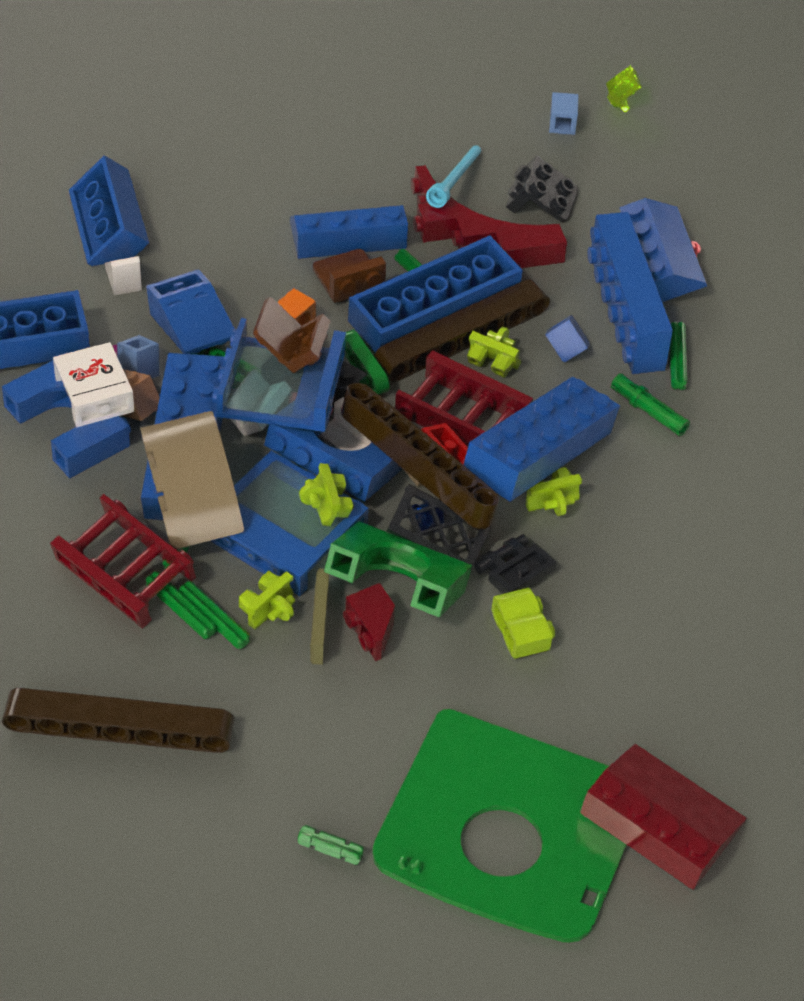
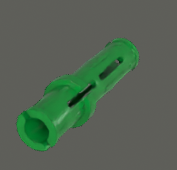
[610,373,690,436]

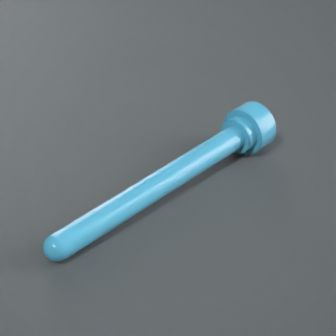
[426,145,481,208]

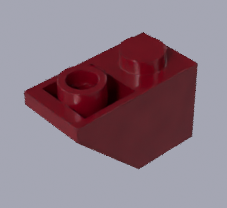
[343,583,395,661]

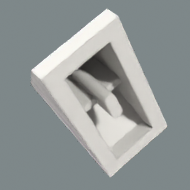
[105,256,142,296]

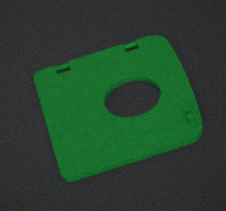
[372,709,627,943]

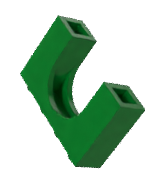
[324,521,472,617]

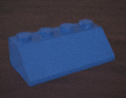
[69,155,149,266]
[619,198,707,302]
[290,205,408,259]

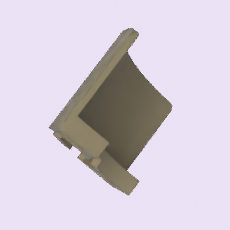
[140,411,244,549]

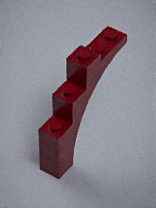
[411,165,567,269]

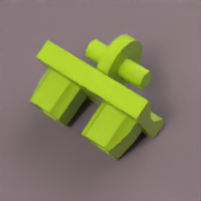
[467,327,521,378]
[299,463,353,526]
[525,467,582,516]
[239,570,295,630]

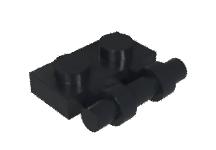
[474,534,557,594]

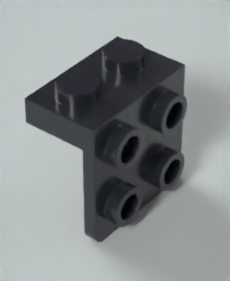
[506,156,578,222]

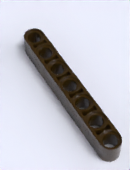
[374,279,550,382]
[341,383,499,529]
[2,688,235,753]

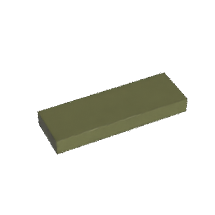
[310,568,329,665]

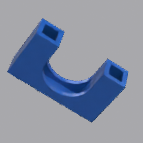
[2,360,131,479]
[264,403,402,502]

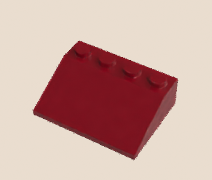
[580,744,747,890]

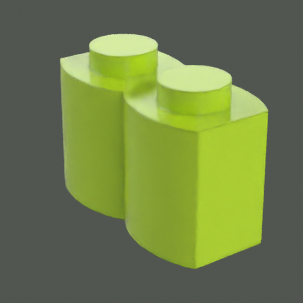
[491,588,555,659]

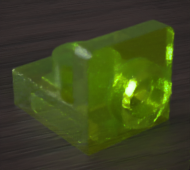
[606,65,642,113]

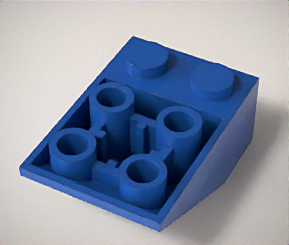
[146,269,235,354]

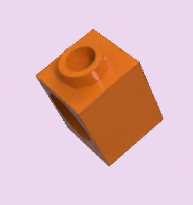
[278,288,316,326]

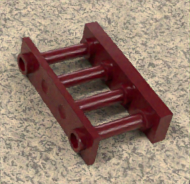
[395,350,534,447]
[50,494,196,629]

